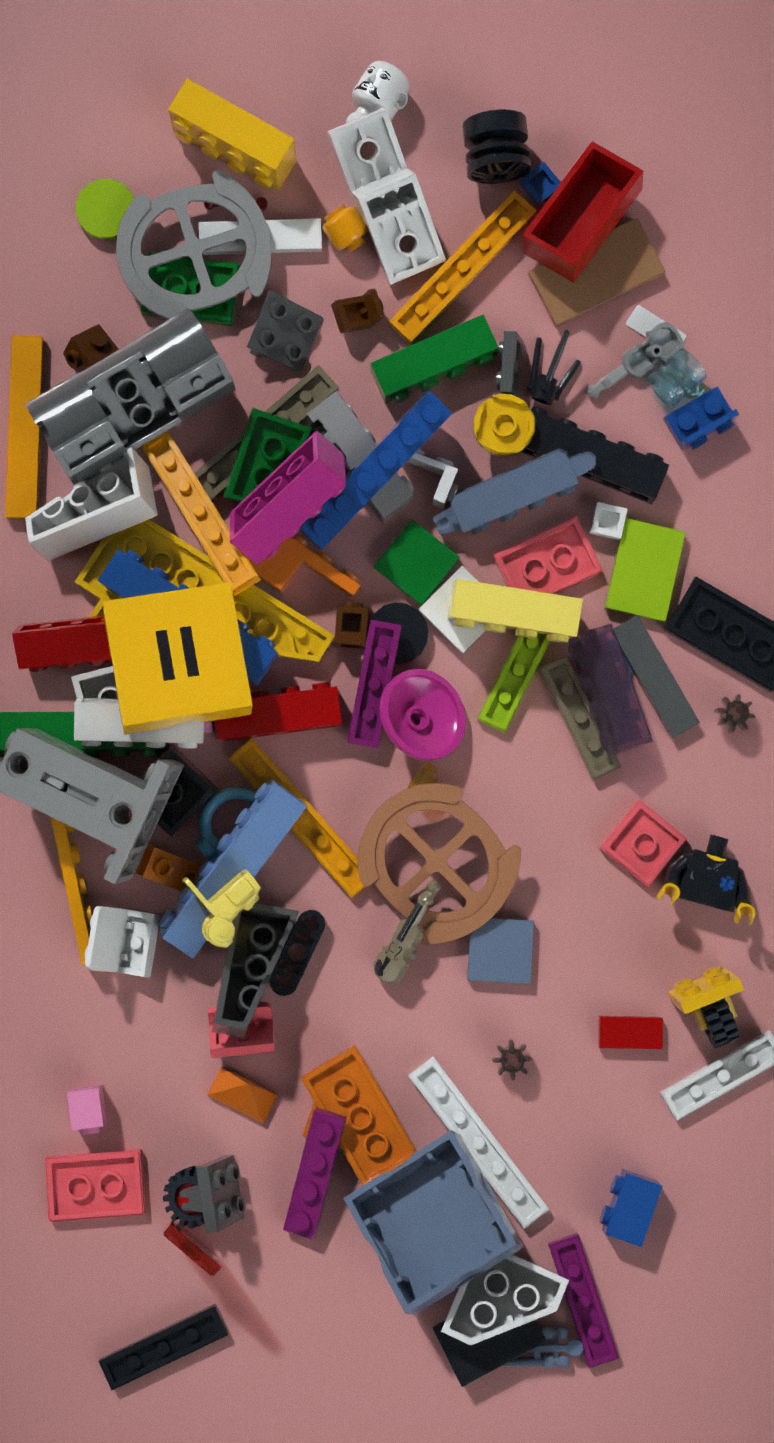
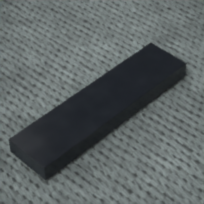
[98,1303,229,1391]

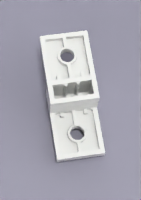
[327,108,446,285]

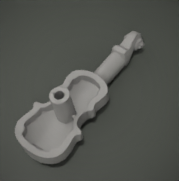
[587,322,684,399]

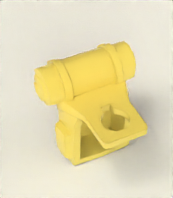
[182,869,261,948]

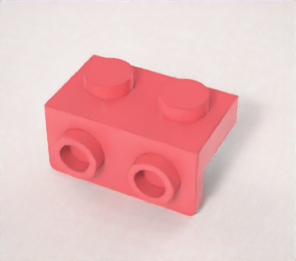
[207,1002,275,1058]

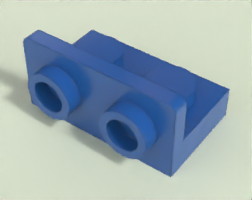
[663,386,739,450]

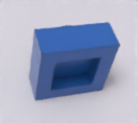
[519,162,561,207]

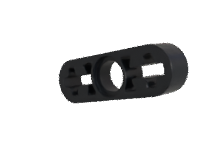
[270,910,325,996]

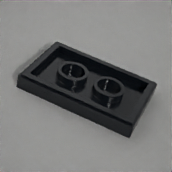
[432,1320,547,1387]

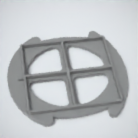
[116,170,272,320]

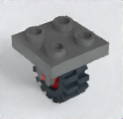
[163,1155,245,1233]

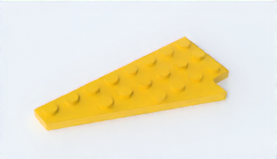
[75,519,335,663]

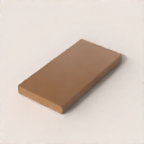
[528,218,665,327]

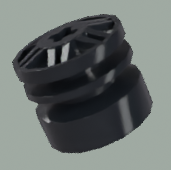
[462,109,531,184]

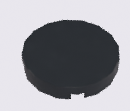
[367,602,429,665]

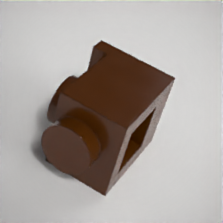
[334,601,369,649]

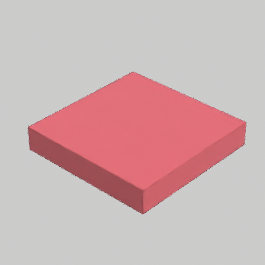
[599,800,688,888]

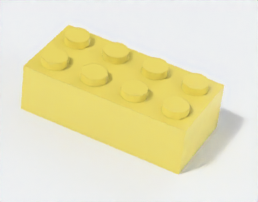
[447,579,583,643]

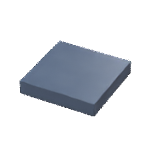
[467,918,534,984]

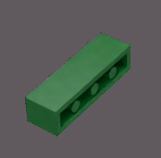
[370,314,499,404]

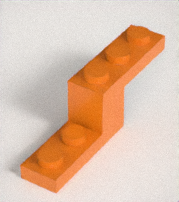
[246,534,361,600]

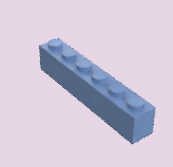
[159,779,307,959]

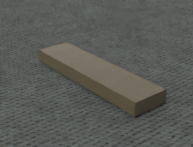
[539,655,622,781]

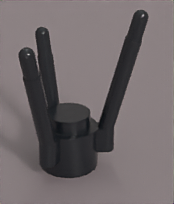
[527,330,581,405]

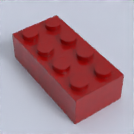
[522,141,644,283]

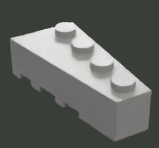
[307,391,414,523]

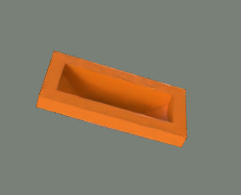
[207,1066,278,1124]

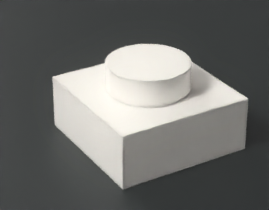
[589,502,628,541]

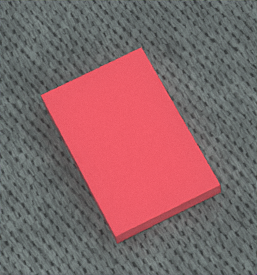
[493,516,603,594]
[45,1149,145,1222]

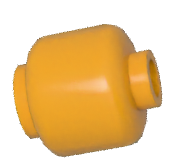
[323,204,368,252]

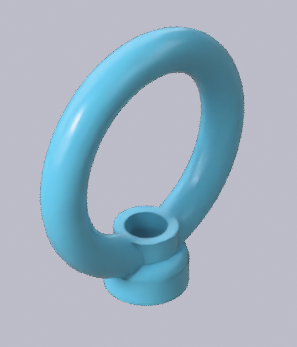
[195,787,256,860]

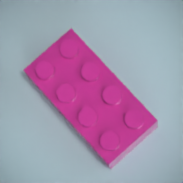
[230,431,346,565]

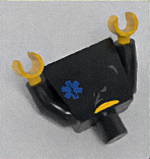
[657,835,756,925]

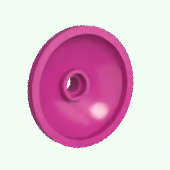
[380,669,466,761]

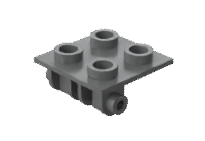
[247,290,322,373]

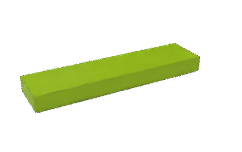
[477,633,550,734]

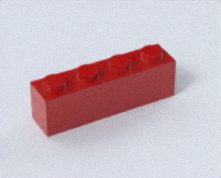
[12,615,112,672]
[215,682,343,742]

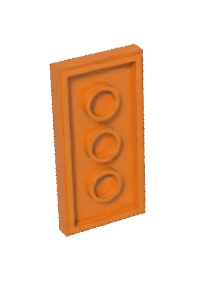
[300,1044,417,1186]

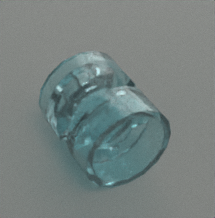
[647,348,707,407]

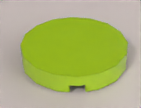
[76,179,134,241]

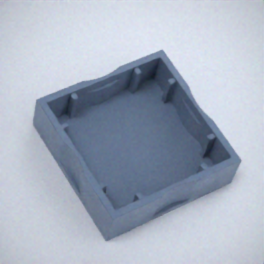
[343,1130,524,1315]

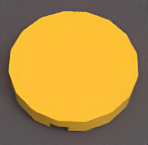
[473,394,535,457]

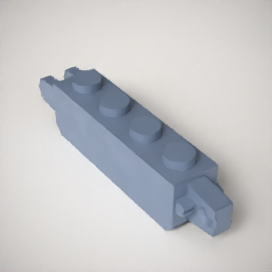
[433,448,596,535]

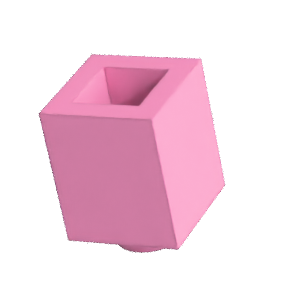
[67,1085,108,1135]

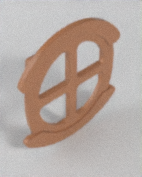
[358,783,521,945]

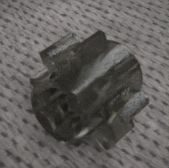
[714,694,755,733]
[492,1039,532,1080]

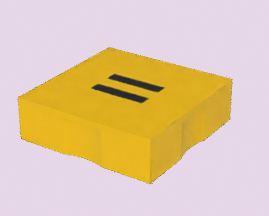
[102,582,253,735]

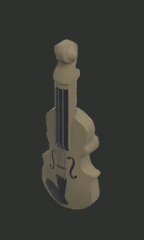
[374,880,440,984]

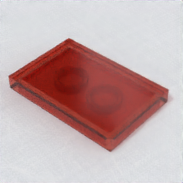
[163,1219,221,1276]

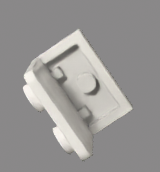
[85,906,161,977]

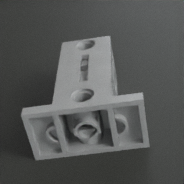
[0,728,184,884]

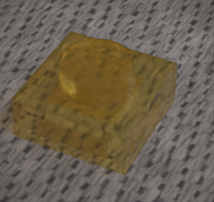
[407,762,438,788]

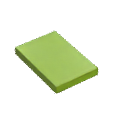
[604,518,686,623]

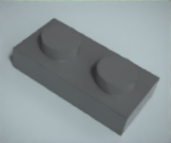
[496,331,523,397]

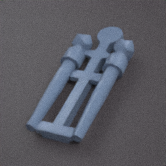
[502,1326,583,1368]

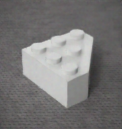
[441,1254,569,1345]

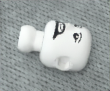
[346,60,410,123]

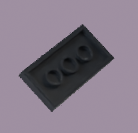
[664,576,774,693]

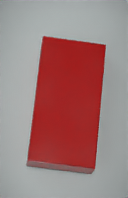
[598,1016,663,1049]

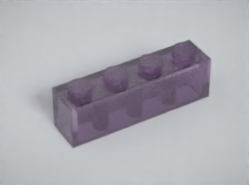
[568,623,653,757]

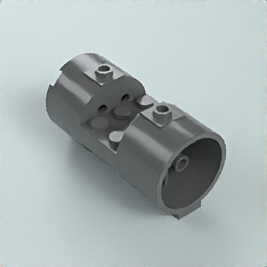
[25,308,236,485]

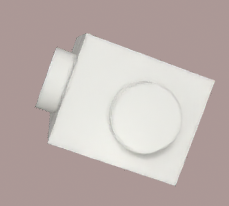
[406,449,459,509]

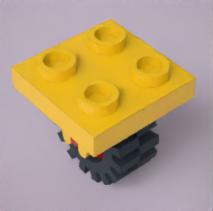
[668,966,744,1049]

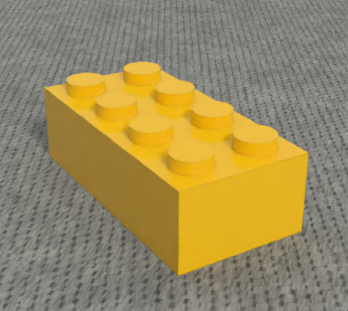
[168,78,297,192]

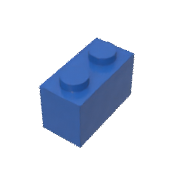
[599,1169,663,1247]

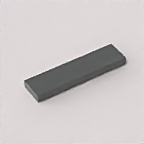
[610,615,700,739]

